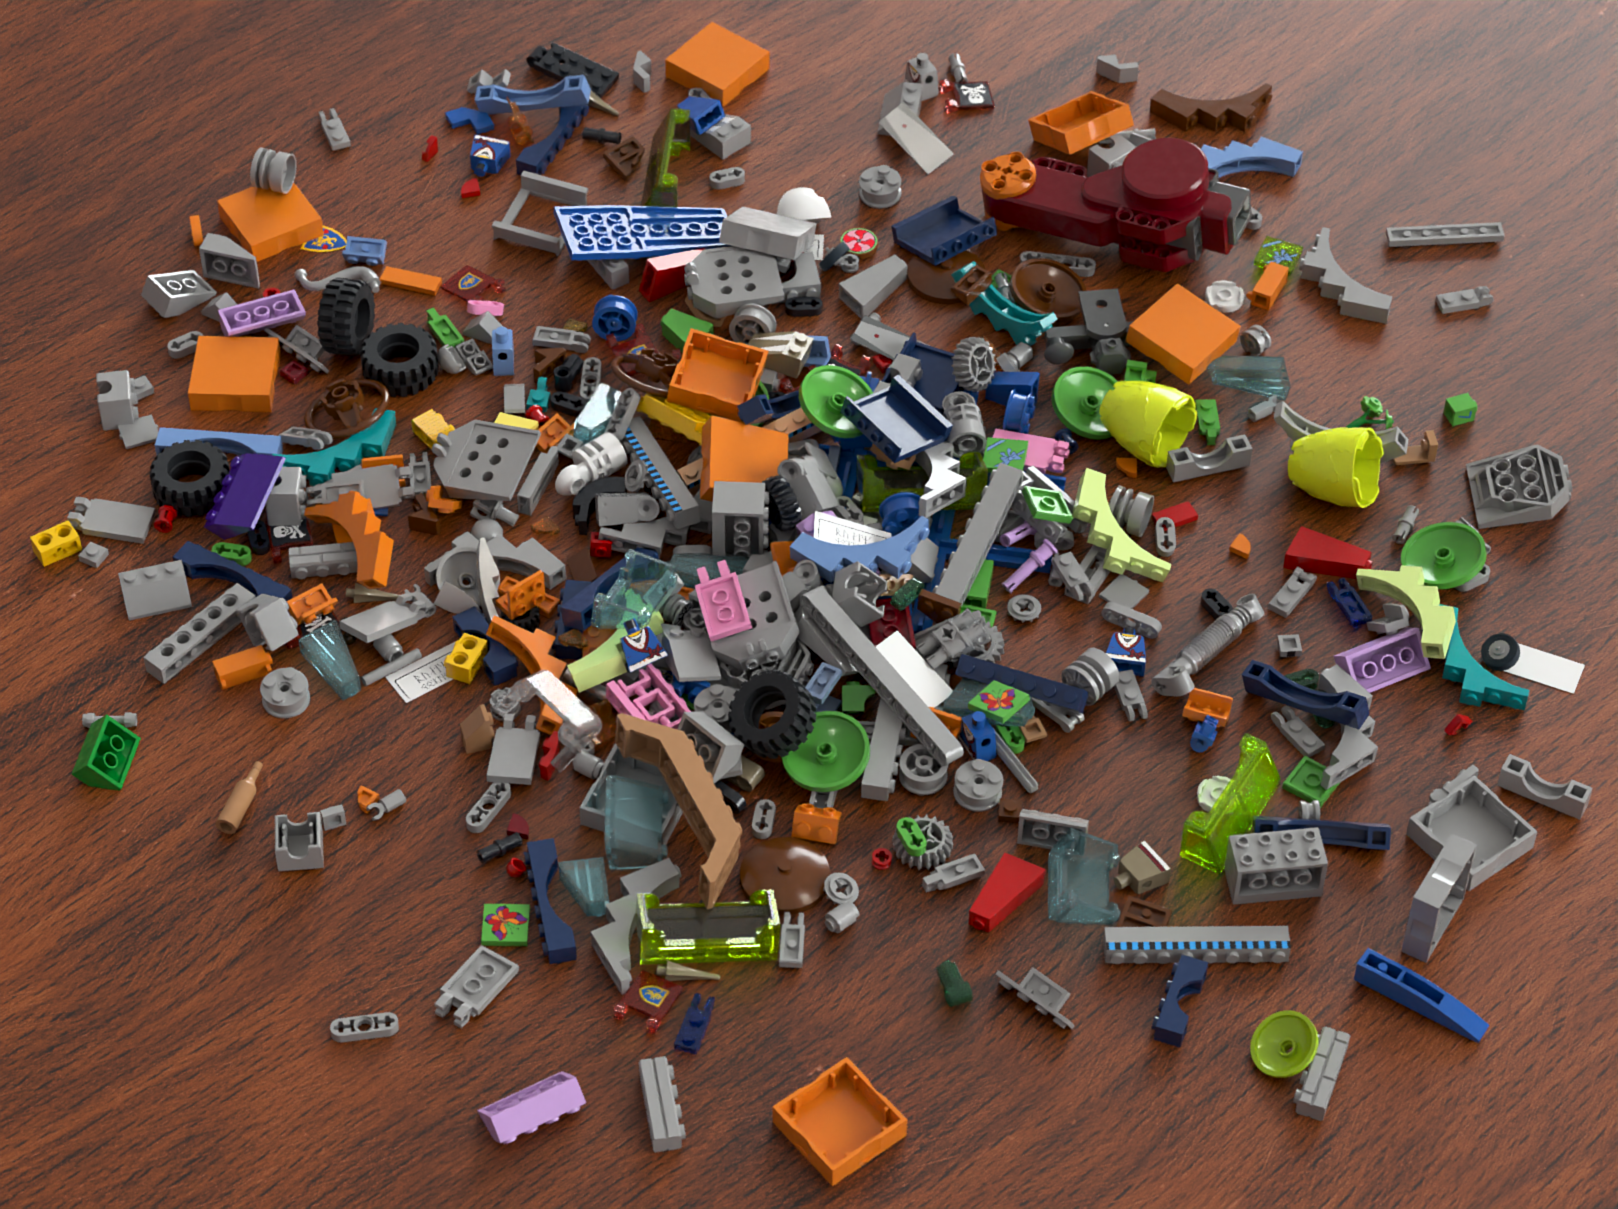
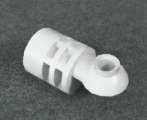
[555,432,627,496]

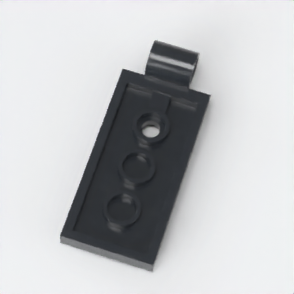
[526,42,619,99]

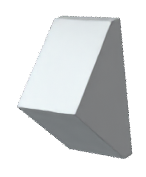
[201,292,238,322]
[463,311,503,344]

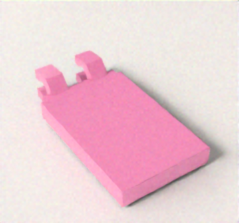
[992,429,1070,474]
[695,560,752,642]

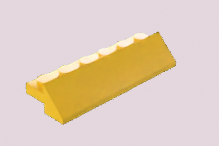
[636,393,711,446]

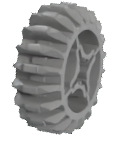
[952,337,997,392]
[893,814,953,870]

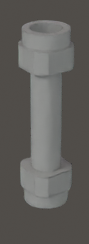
[82,712,137,728]

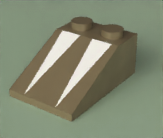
[748,331,814,379]

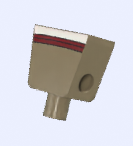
[1113,840,1171,894]

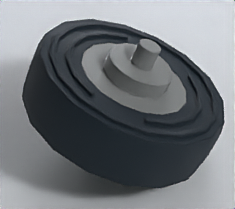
[819,242,850,272]
[1481,633,1520,671]

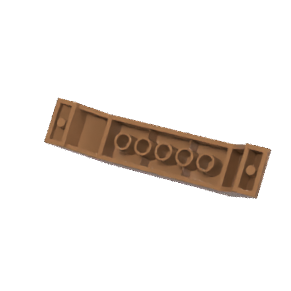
[615,713,742,910]

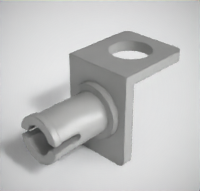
[470,500,519,527]

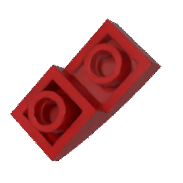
[539,731,560,781]

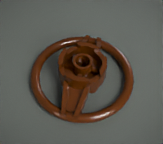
[610,348,678,398]
[304,379,390,439]

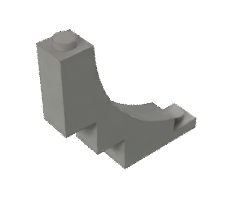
[915,442,966,518]
[598,489,713,559]
[1318,664,1378,790]
[591,858,681,995]

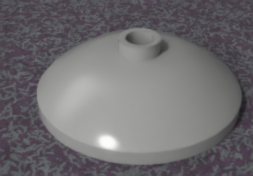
[436,547,500,607]

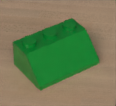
[71,714,141,791]

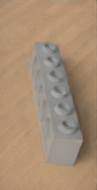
[143,583,256,684]

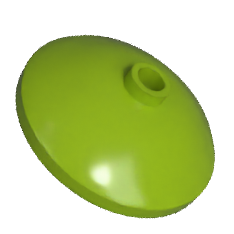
[1250,1010,1318,1078]

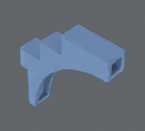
[1201,137,1303,177]
[790,516,930,583]

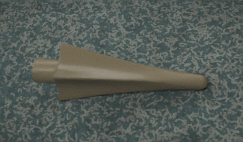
[588,91,619,116]
[346,583,399,603]
[656,961,720,982]

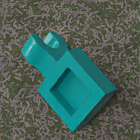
[526,377,551,412]

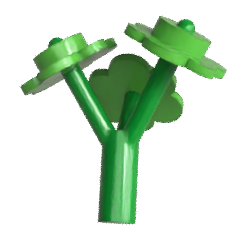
[1346,396,1394,430]

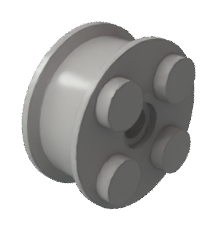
[859,165,901,208]
[729,303,777,345]
[260,667,310,718]
[694,684,736,733]
[899,744,948,796]
[953,759,1003,812]

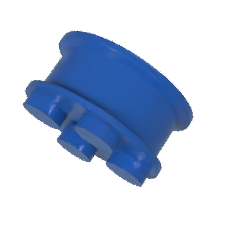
[592,295,638,342]
[1003,389,1036,434]
[879,492,928,536]

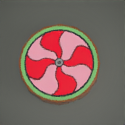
[840,228,878,259]

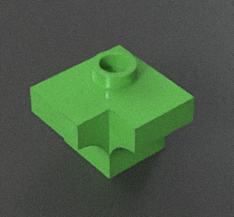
[1124,360,1157,383]
[842,681,875,714]

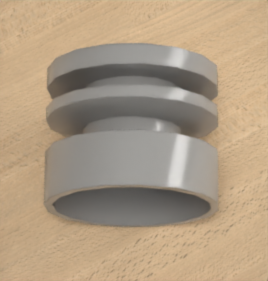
[250,147,297,194]
[1109,485,1154,537]
[1061,648,1120,706]

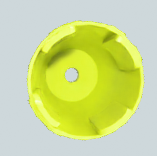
[1099,381,1197,468]
[1288,427,1384,508]

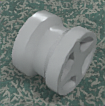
[1298,800,1320,820]

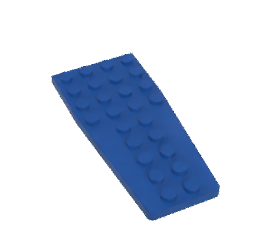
[553,205,732,261]

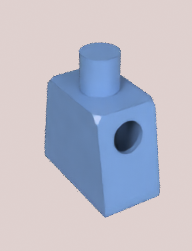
[492,327,514,376]

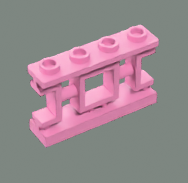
[606,663,691,729]

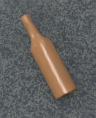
[216,761,263,834]

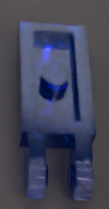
[1327,578,1372,627]
[674,993,715,1054]

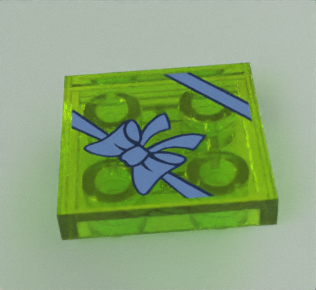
[1253,236,1303,276]

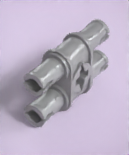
[916,608,986,670]

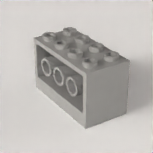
[712,481,769,570]
[1224,827,1328,905]

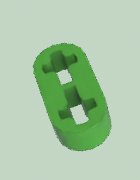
[212,542,252,566]
[996,718,1025,754]
[896,817,927,857]

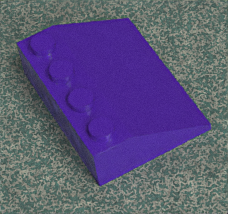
[204,453,286,540]

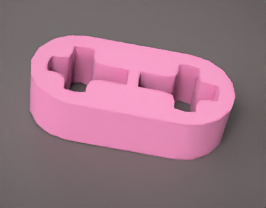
[467,300,504,316]

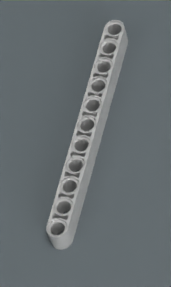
[800,587,964,766]

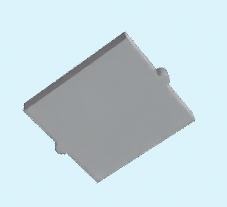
[118,415,159,449]
[1099,574,1149,609]

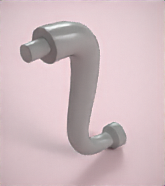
[294,266,381,293]

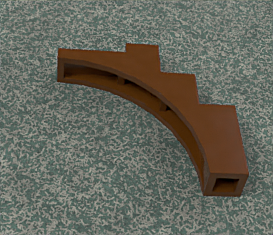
[1149,83,1272,132]

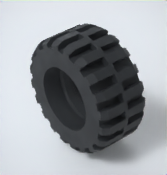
[317,278,375,356]
[360,323,439,397]
[149,440,230,517]
[728,670,817,759]

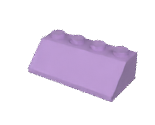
[218,290,306,337]
[1334,627,1431,693]
[477,1071,586,1144]

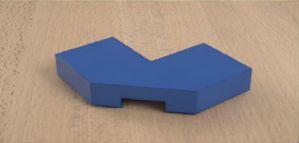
[445,107,495,135]

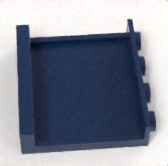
[891,196,997,265]
[876,333,964,415]
[841,375,953,463]

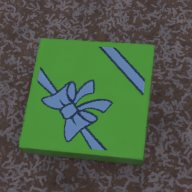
[982,437,1029,473]

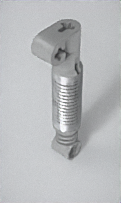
[1151,594,1264,696]

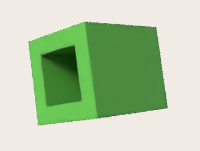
[1443,393,1478,426]

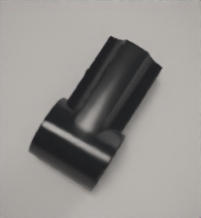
[554,353,584,392]

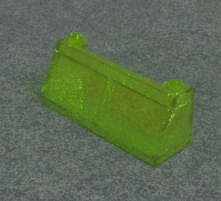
[1179,733,1281,875]

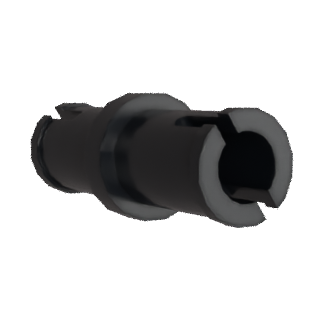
[582,127,622,144]
[476,832,523,864]

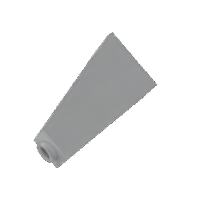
[839,255,908,319]

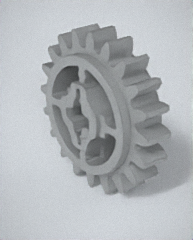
[949,622,1005,668]

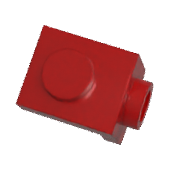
[590,532,612,558]

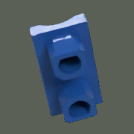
[672,674,710,704]
[1190,715,1218,752]

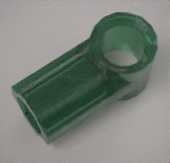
[936,960,973,1007]

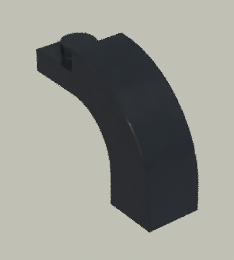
[572,477,627,535]

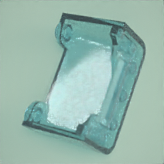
[591,549,678,629]
[605,775,669,870]
[1048,828,1120,925]

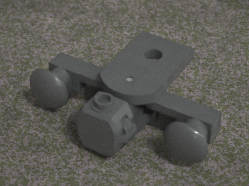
[1044,288,1134,376]

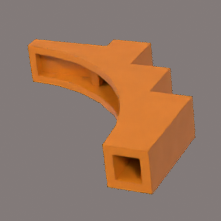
[304,491,394,589]
[486,615,578,735]

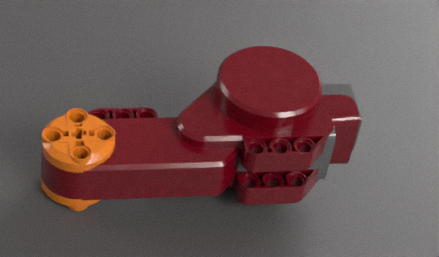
[980,138,1252,272]

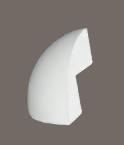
[777,187,831,222]

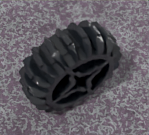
[762,475,802,532]

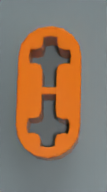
[189,215,203,247]

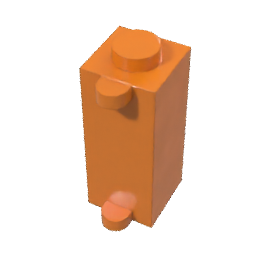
[1246,262,1289,311]
[212,645,273,690]

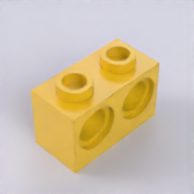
[30,520,82,567]
[444,633,488,684]

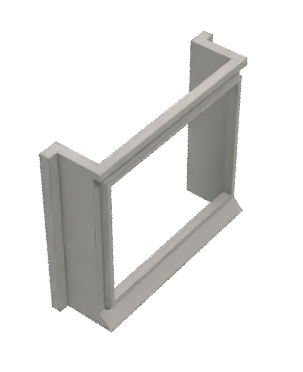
[492,171,588,256]

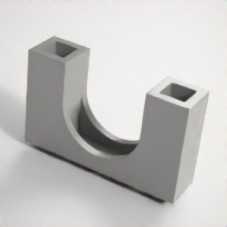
[771,252,821,304]

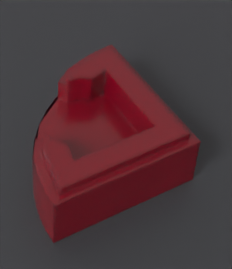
[507,813,529,839]

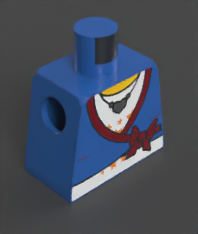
[470,135,511,177]
[620,618,668,673]
[1106,627,1146,676]
[958,711,996,761]

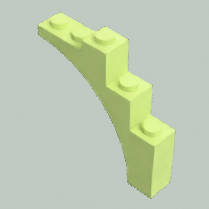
[1072,468,1171,582]
[1356,565,1456,659]
[567,590,664,693]

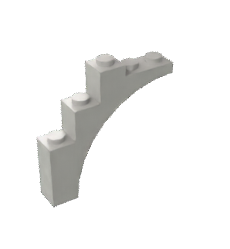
[1299,227,1392,324]
[1274,401,1408,464]
[424,531,566,590]

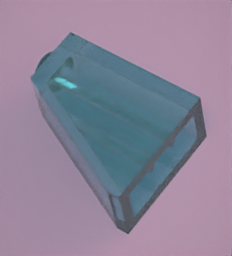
[558,857,609,917]

